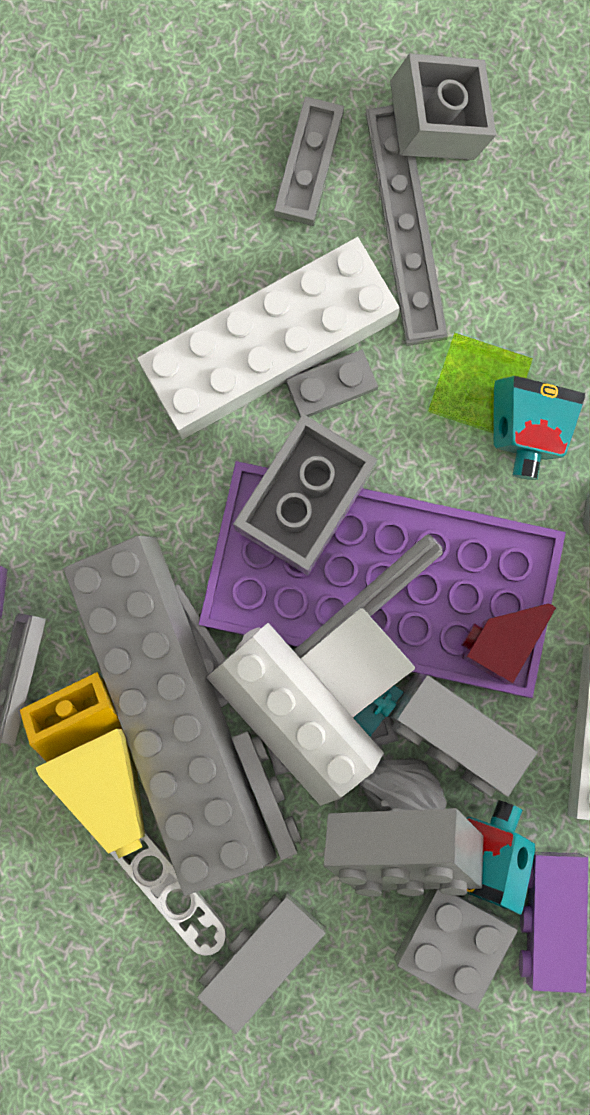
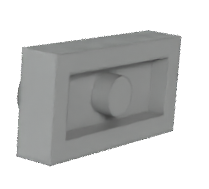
[286,349,378,418]

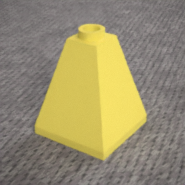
[36,729,145,859]

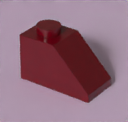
[461,603,556,685]

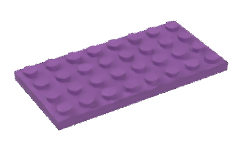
[199,461,566,698]

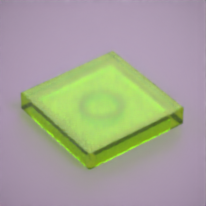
[428,332,533,433]

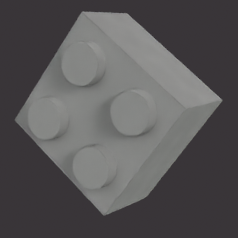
[390,53,496,160]
[394,889,518,1010]

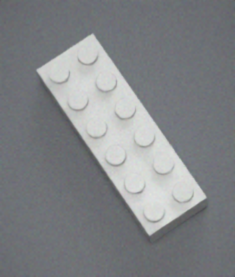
[137,237,400,440]

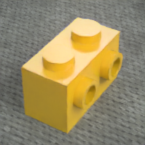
[20,672,122,762]

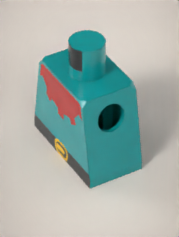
[493,376,585,480]
[466,800,536,915]

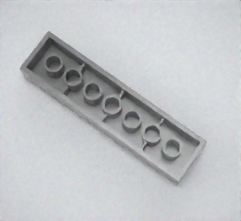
[63,535,277,896]

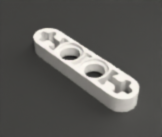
[111,828,227,956]

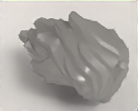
[359,757,447,812]

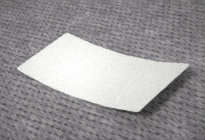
[301,608,415,717]

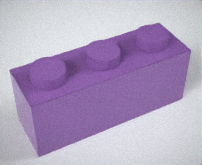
[519,852,588,993]

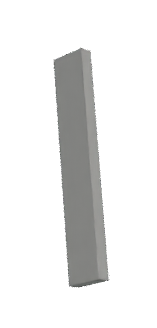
[365,105,448,346]

